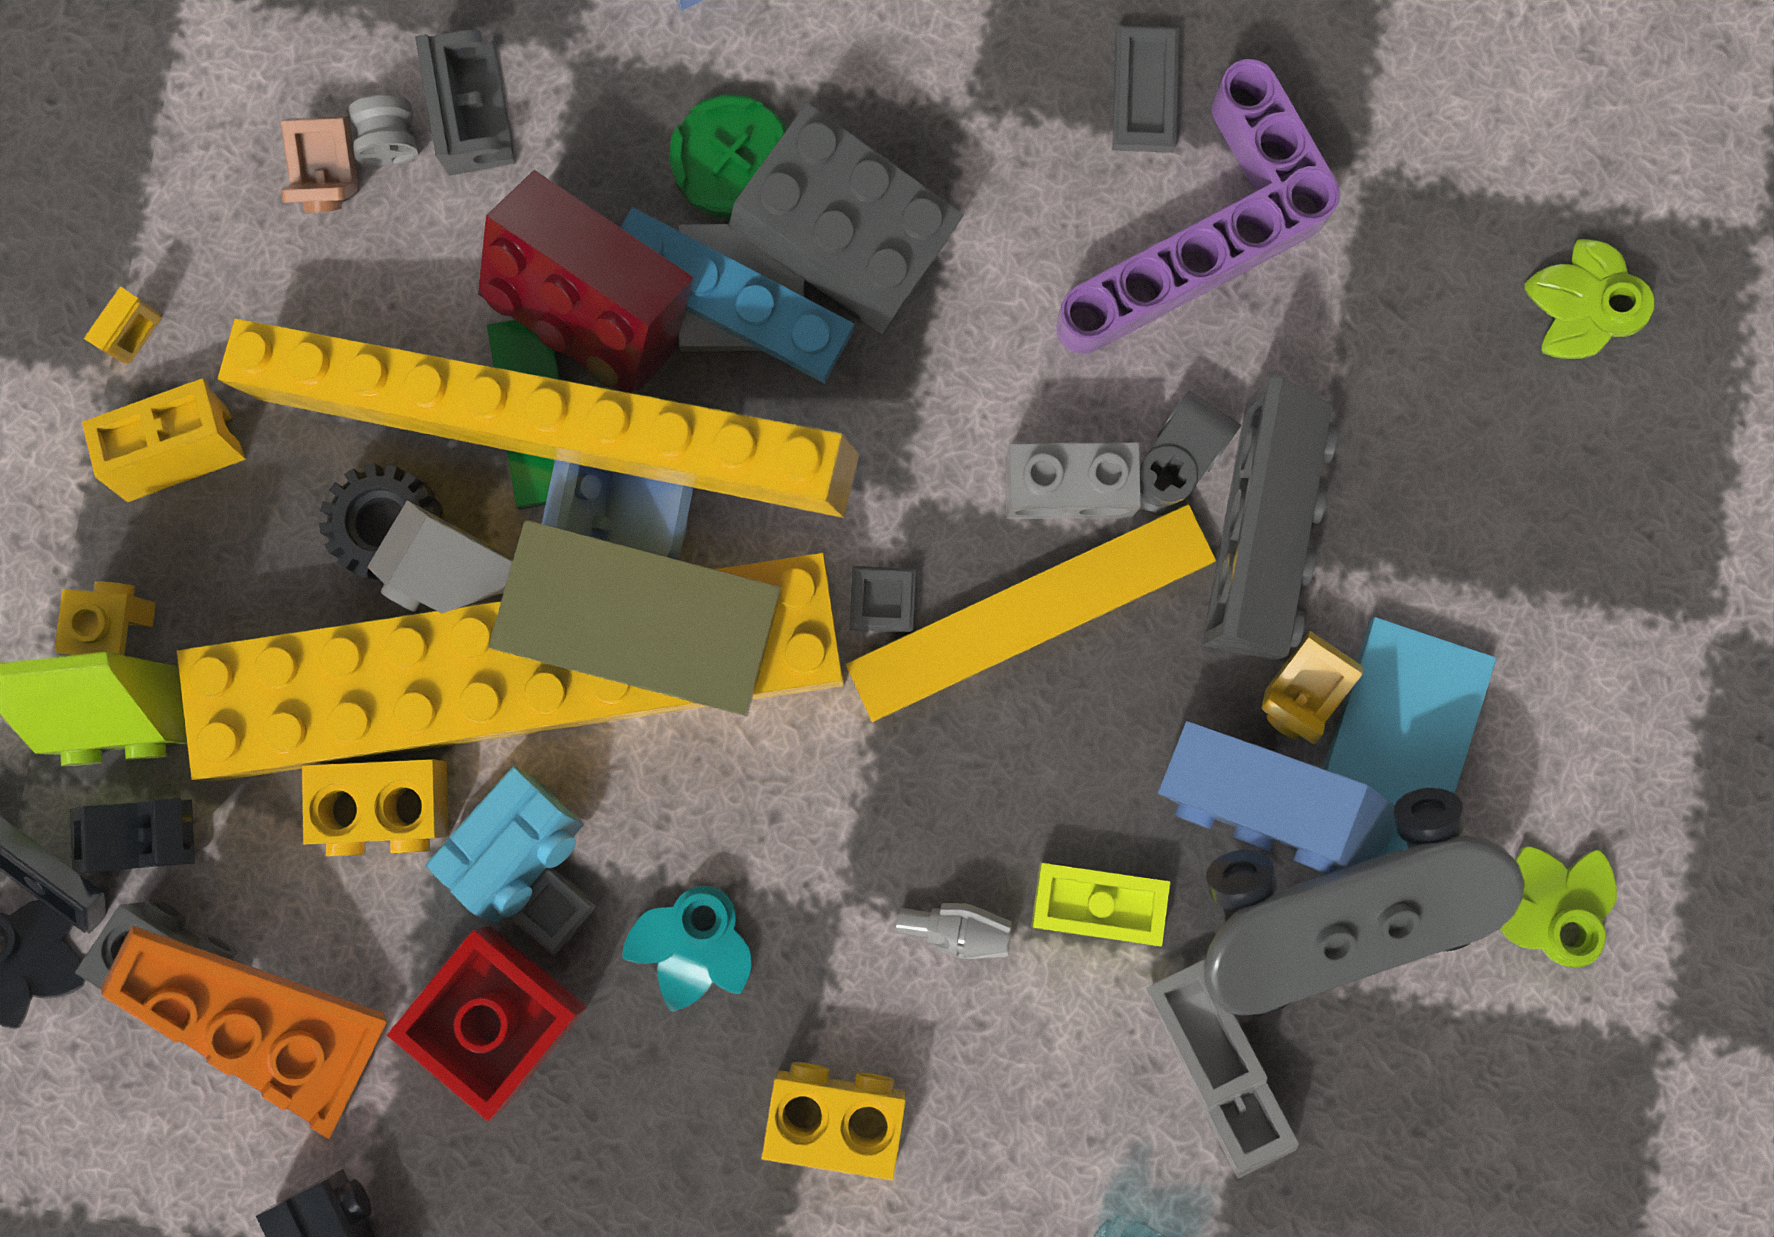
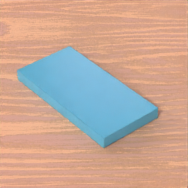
[1322,617,1497,872]

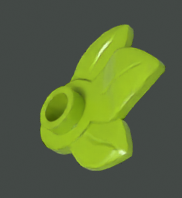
[1524,239,1655,359]
[1500,847,1617,968]

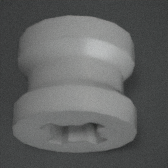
[348,95,418,166]

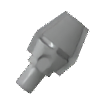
[896,903,1012,959]

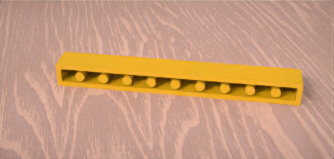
[217,318,859,518]

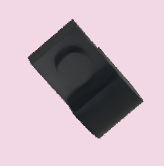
[70,798,195,873]

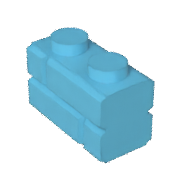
[426,766,584,923]

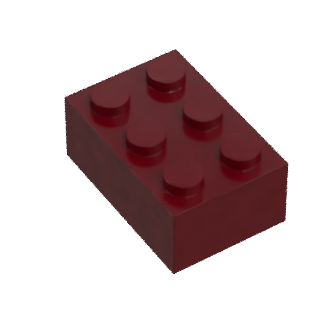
[478,170,694,394]

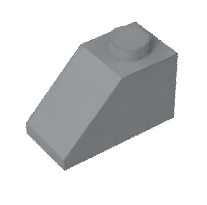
[368,500,513,613]

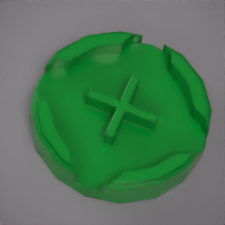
[669,94,786,218]

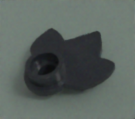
[0,900,86,1029]

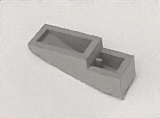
[1146,959,1299,1179]

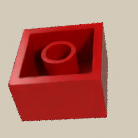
[386,925,588,1122]

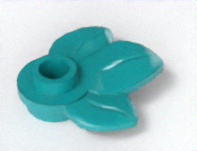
[622,885,752,1012]

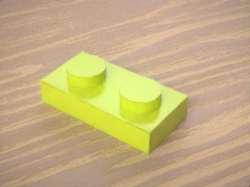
[1031,862,1170,947]

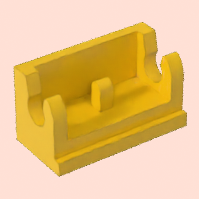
[82,378,246,503]

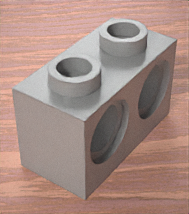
[1005,443,1141,519]

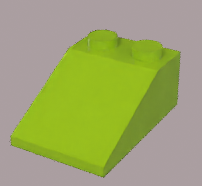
[0,652,187,766]

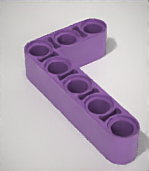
[1056,59,1340,354]

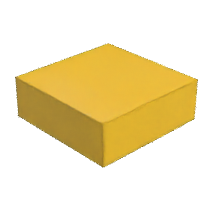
[84,286,162,364]

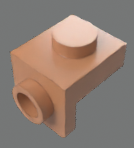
[280,116,359,213]

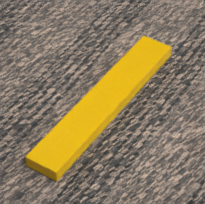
[845,504,1216,723]

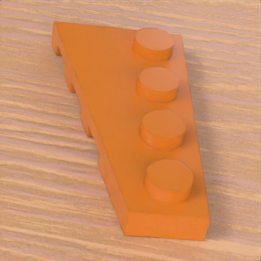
[101,925,387,1139]

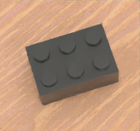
[729,103,964,335]

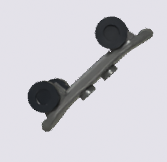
[1204,788,1525,1016]

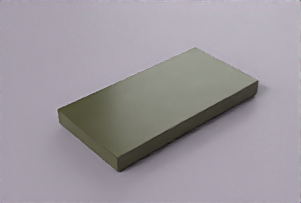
[488,520,782,717]

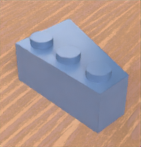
[1158,721,1395,874]

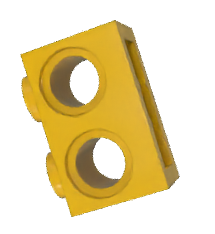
[302,759,449,856]
[762,1062,906,1180]

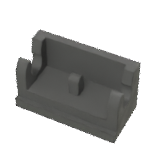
[415,30,516,176]

